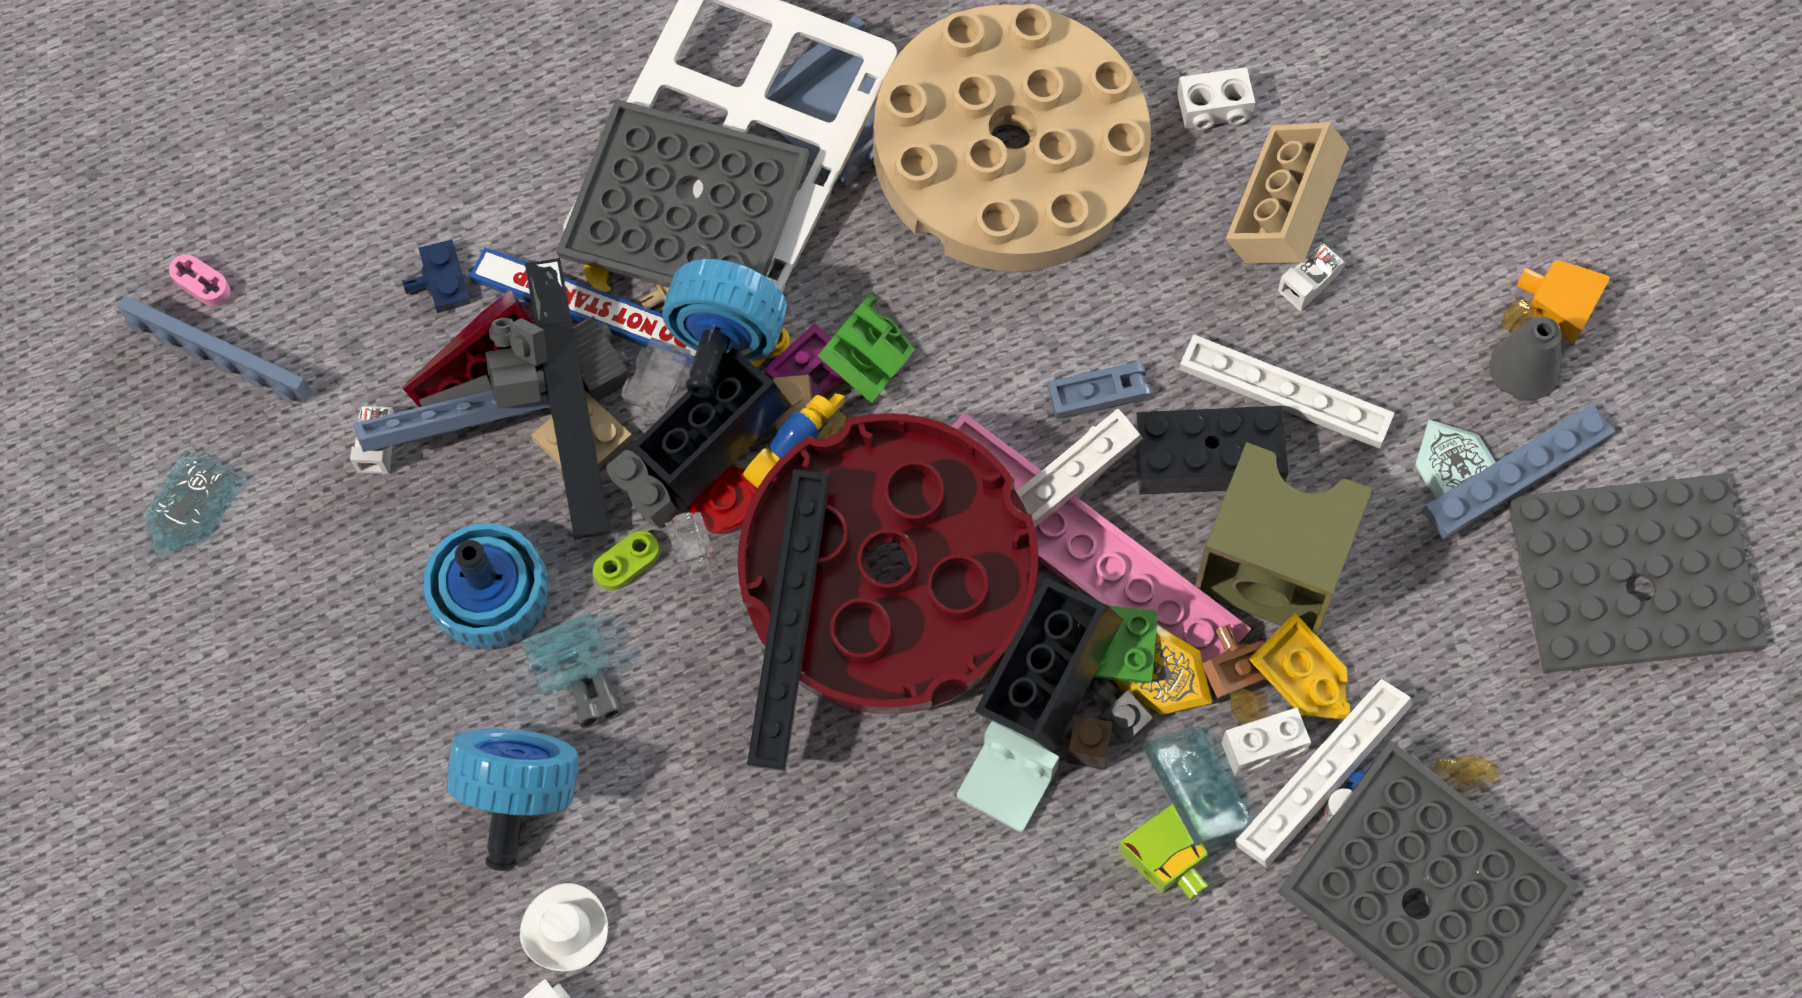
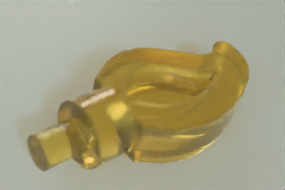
[1229,689,1259,725]
[1435,755,1497,784]

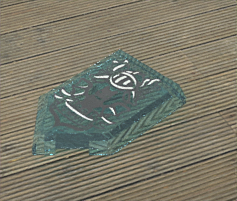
[145,451,245,557]

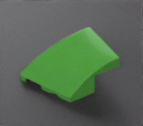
[818,292,915,403]

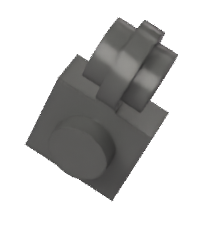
[489,318,548,367]
[1087,678,1156,743]

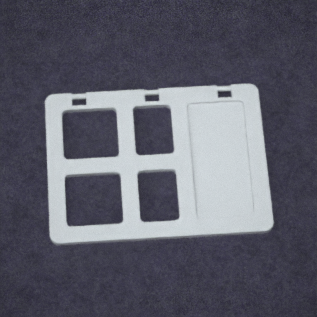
[563,0,897,292]

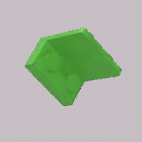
[1088,605,1158,687]

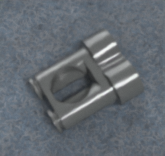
[569,666,623,728]

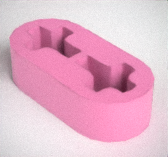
[169,255,230,306]

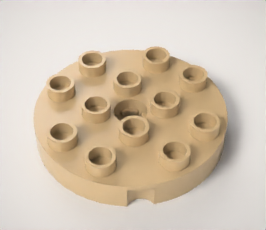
[873,4,1151,272]

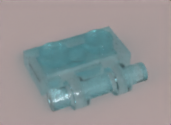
[522,613,611,694]

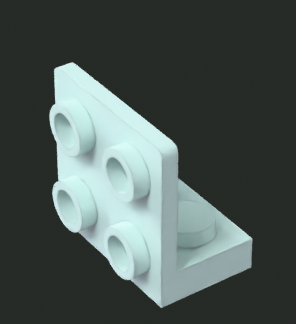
[957,721,1059,832]

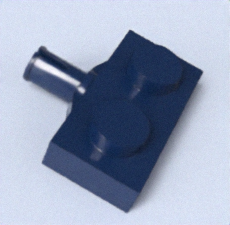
[402,239,471,313]

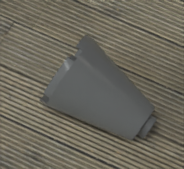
[1489,316,1562,401]

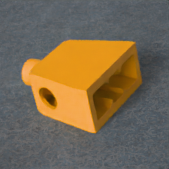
[1516,260,1610,345]

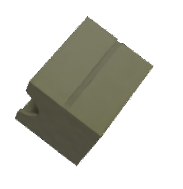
[1195,442,1373,635]

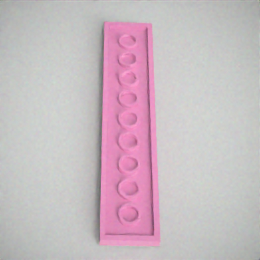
[951,413,1251,683]

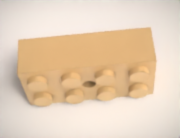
[1226,122,1349,263]

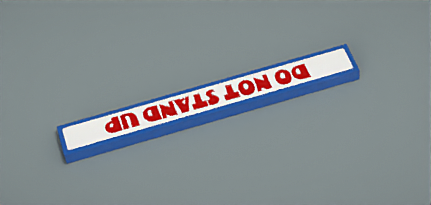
[469,247,696,364]

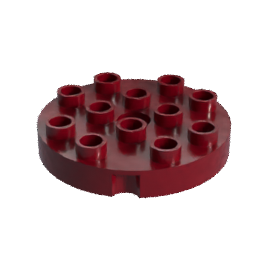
[737,413,1038,714]

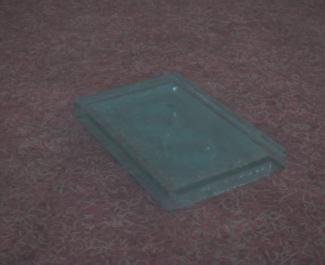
[1142,726,1253,846]

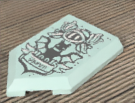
[1415,420,1496,499]

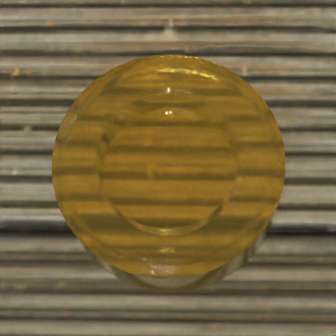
[1501,300,1537,334]

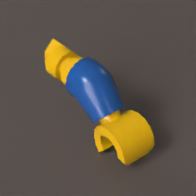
[743,393,846,489]

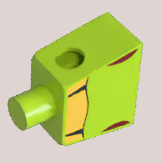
[1118,800,1208,900]

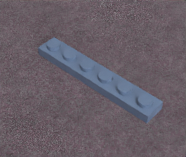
[117,295,312,403]
[353,377,551,452]
[1422,404,1615,539]

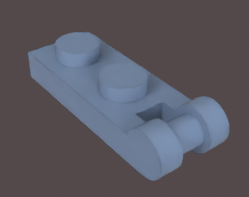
[1047,362,1153,419]

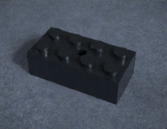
[630,348,792,506]
[1134,406,1289,495]
[975,578,1124,753]

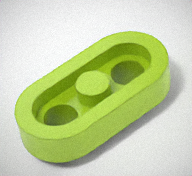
[593,531,660,591]

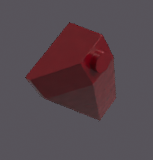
[402,290,543,407]

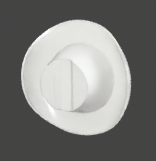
[520,883,608,971]

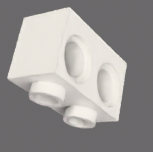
[1177,67,1255,130]
[1222,708,1311,777]

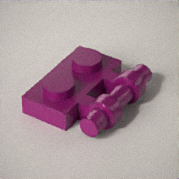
[764,323,846,399]

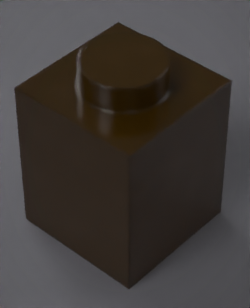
[1067,715,1113,770]

